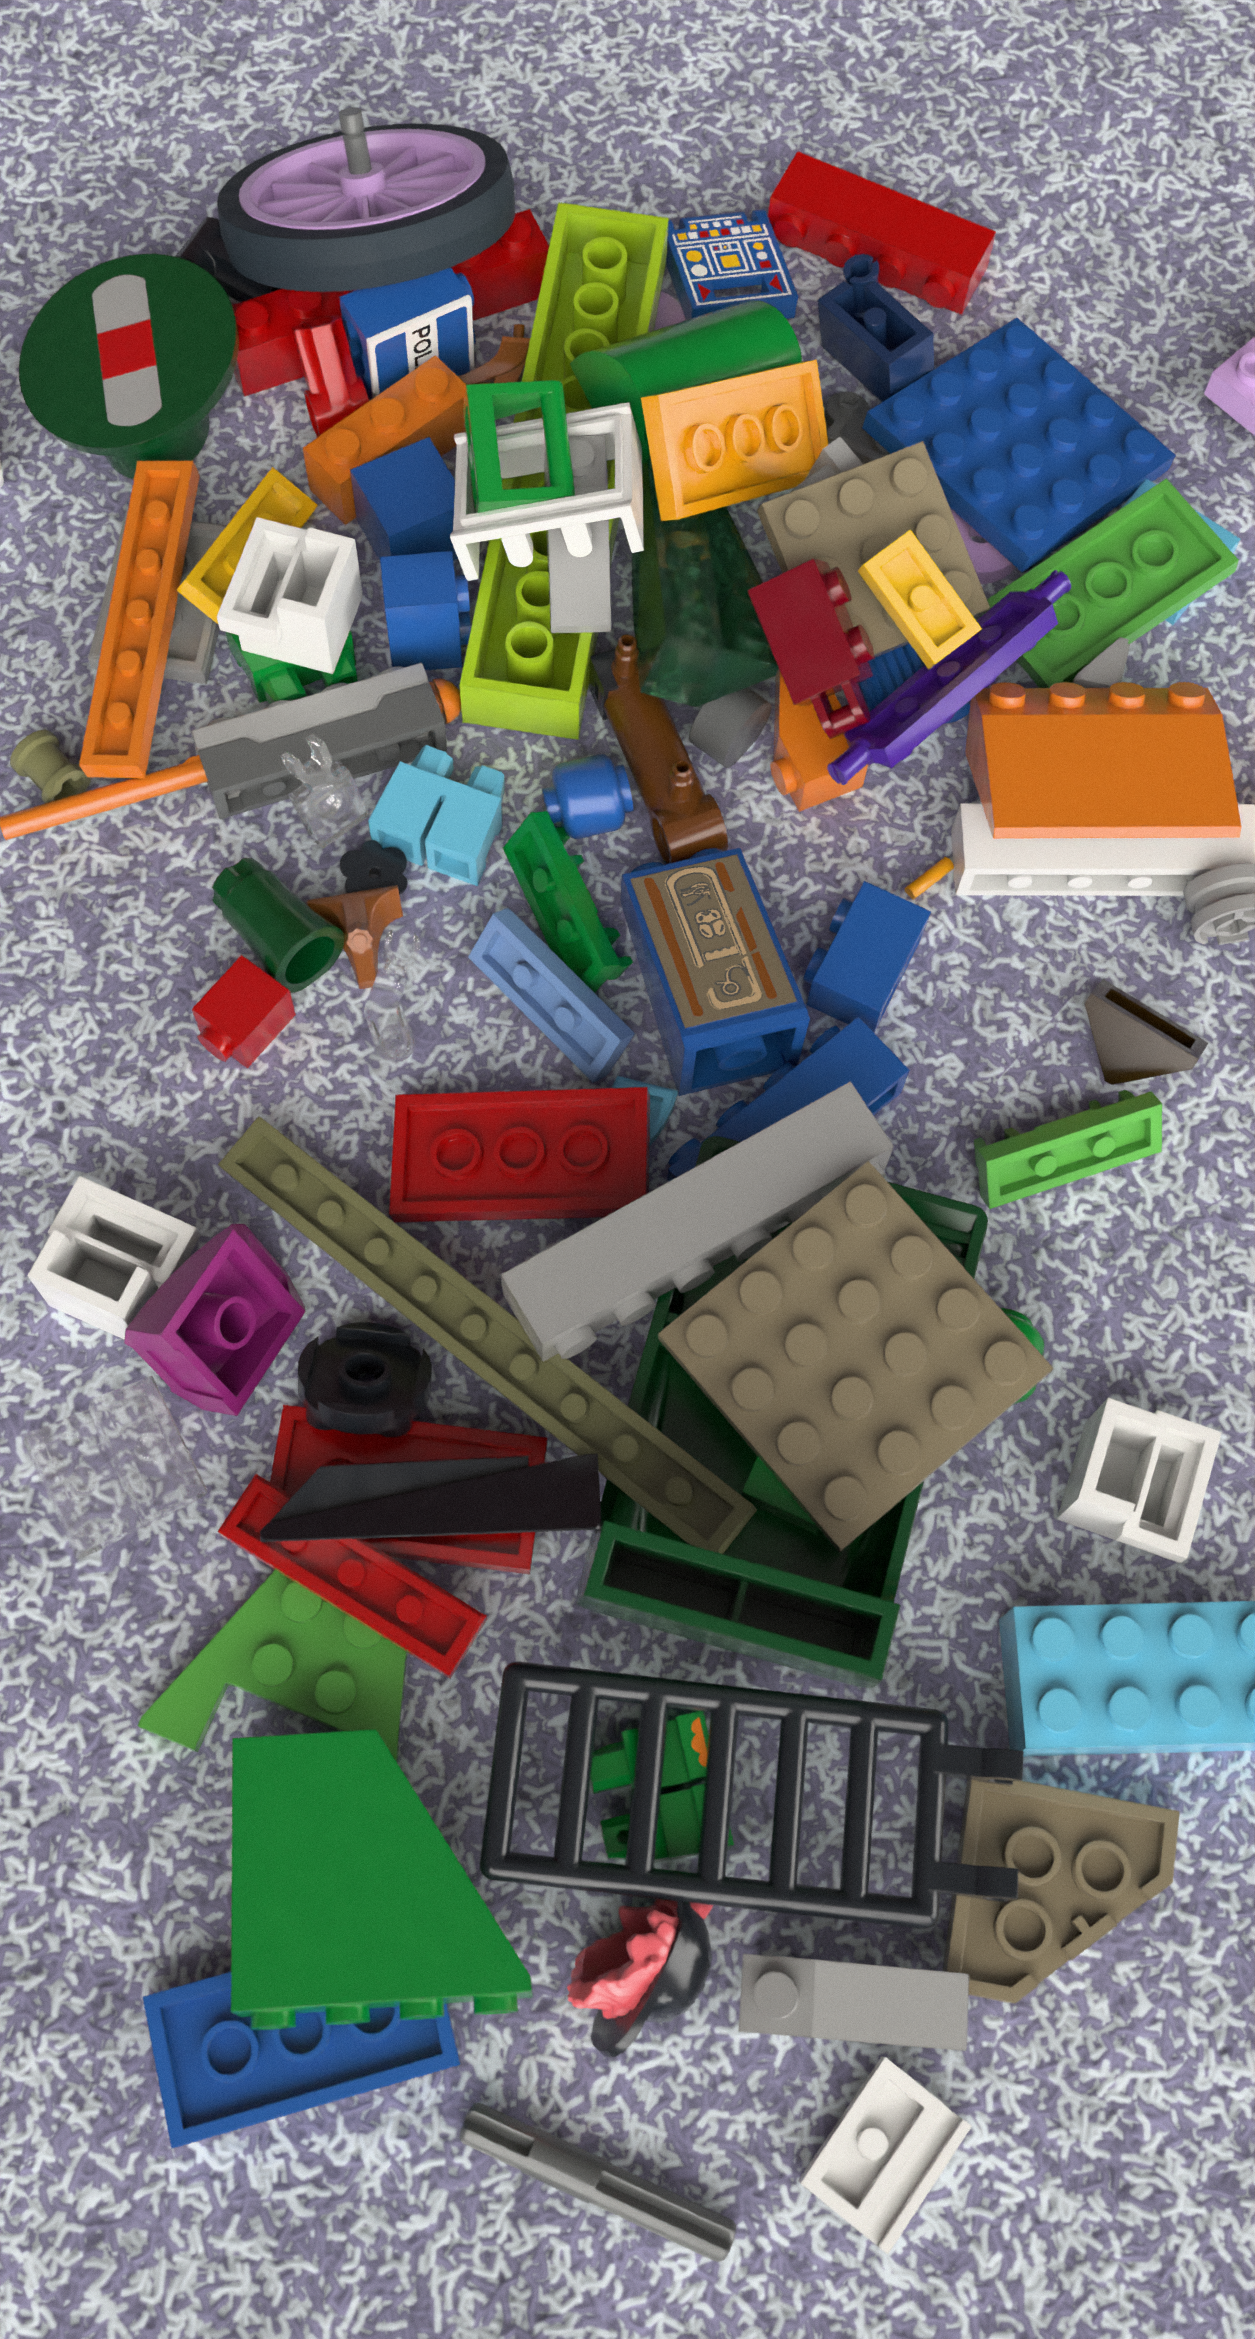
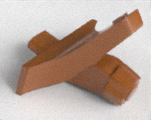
[458,324,530,385]
[307,885,403,989]

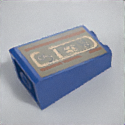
[620,848,810,1096]

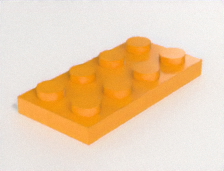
[641,360,828,521]

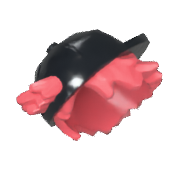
[567,1899,714,2057]

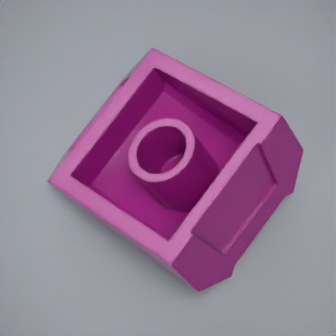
[124,1224,306,1416]

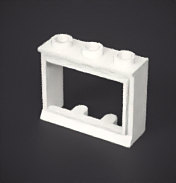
[450,402,644,581]

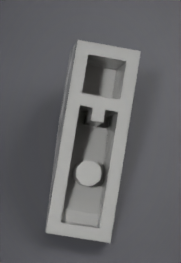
[544,435,611,633]
[738,1954,969,2051]

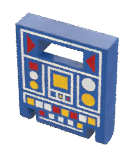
[666,209,799,320]

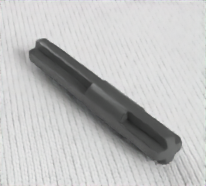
[459,2103,737,2262]

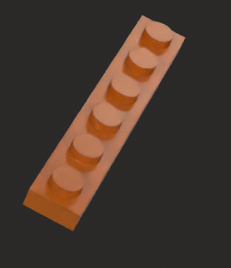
[79,461,200,778]

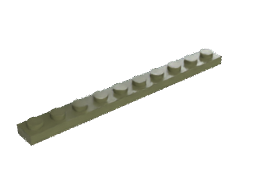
[218,1116,757,1554]

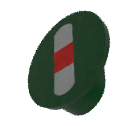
[19,254,239,479]

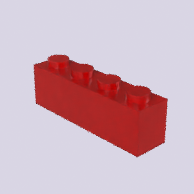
[768,151,996,315]

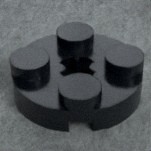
[298,1322,432,1438]

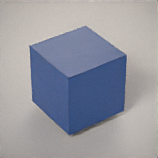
[350,437,458,561]

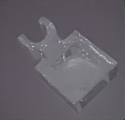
[280,734,370,849]

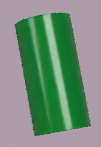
[570,300,802,464]

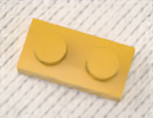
[857,529,982,669]

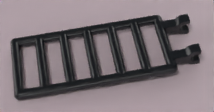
[480,1661,1024,1929]

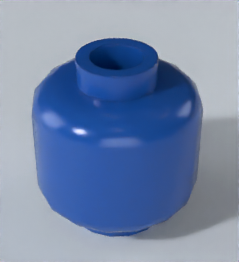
[542,754,634,839]

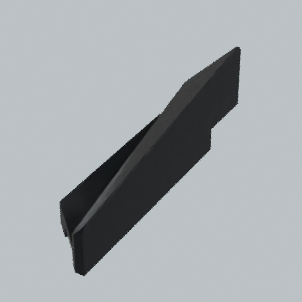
[260,1453,602,1542]

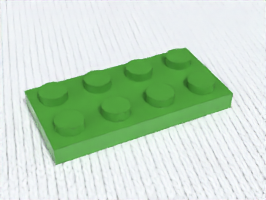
[979,478,1239,688]

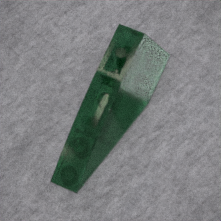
[632,461,779,707]

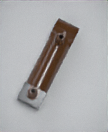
[589,634,728,865]

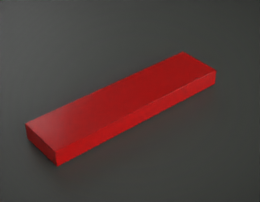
[217,1474,487,1679]

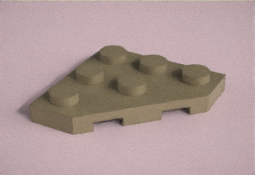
[942,1779,1180,2003]

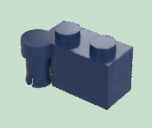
[817,254,934,402]

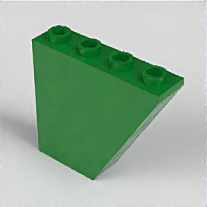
[231,1729,533,2030]

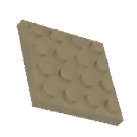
[658,1161,1054,1553]

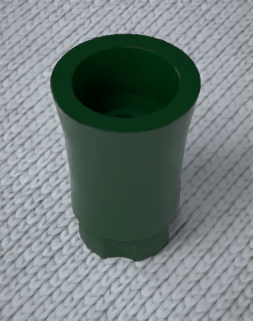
[212,858,345,993]

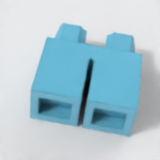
[368,745,505,886]

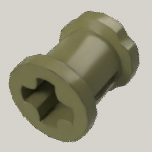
[10,729,91,803]

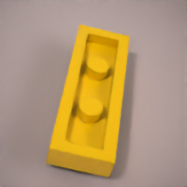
[177,467,318,625]

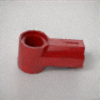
[291,315,369,437]

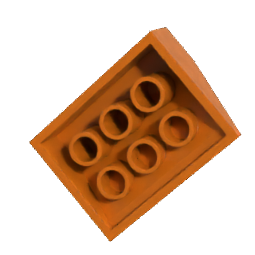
[965,682,1242,839]

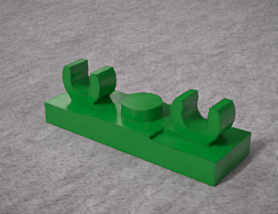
[503,811,633,993]

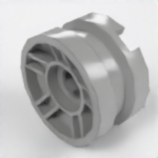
[1183,863,1255,945]

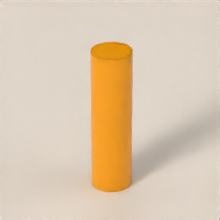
[904,857,954,900]

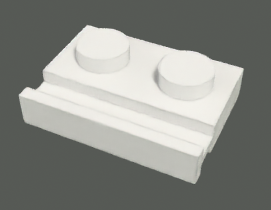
[798,2057,972,2254]

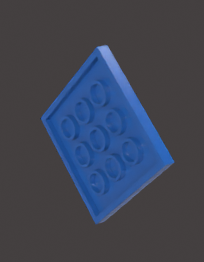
[862,317,1176,573]

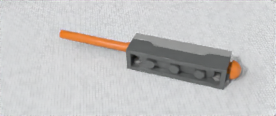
[0,663,461,840]

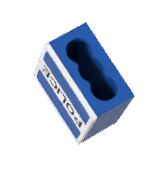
[339,267,476,401]

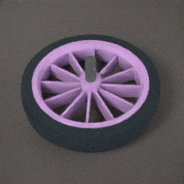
[217,107,515,292]

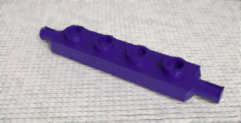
[827,570,1071,785]

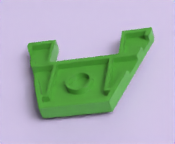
[137,1570,408,1763]

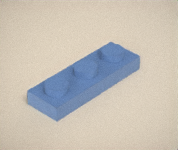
[468,908,635,1083]

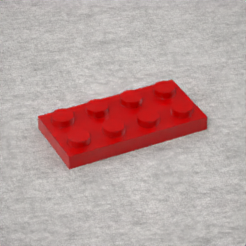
[389,1087,650,1223]
[270,1405,548,1575]

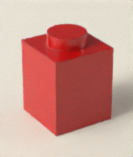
[192,955,296,1068]

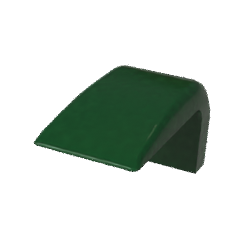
[576,1136,988,1688]

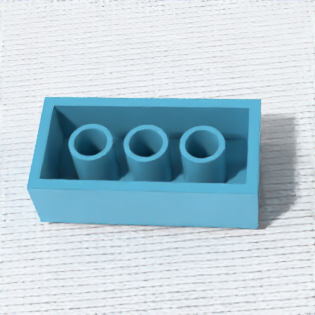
[999,1601,1255,1757]

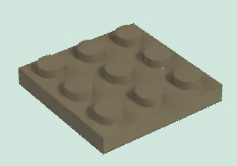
[757,441,990,657]

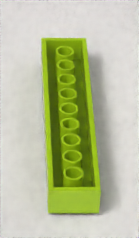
[459,202,669,740]

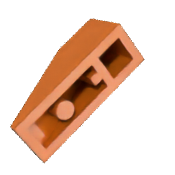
[770,662,868,812]

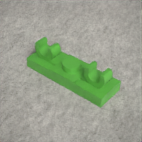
[974,1090,1162,1209]

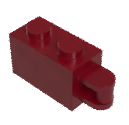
[747,558,875,739]

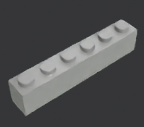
[501,1081,894,1362]

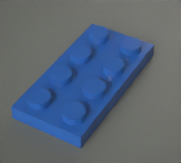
[143,1972,461,2149]

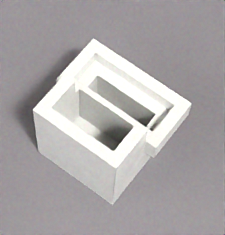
[217,517,363,674]
[27,1176,200,1339]
[1057,1397,1222,1563]

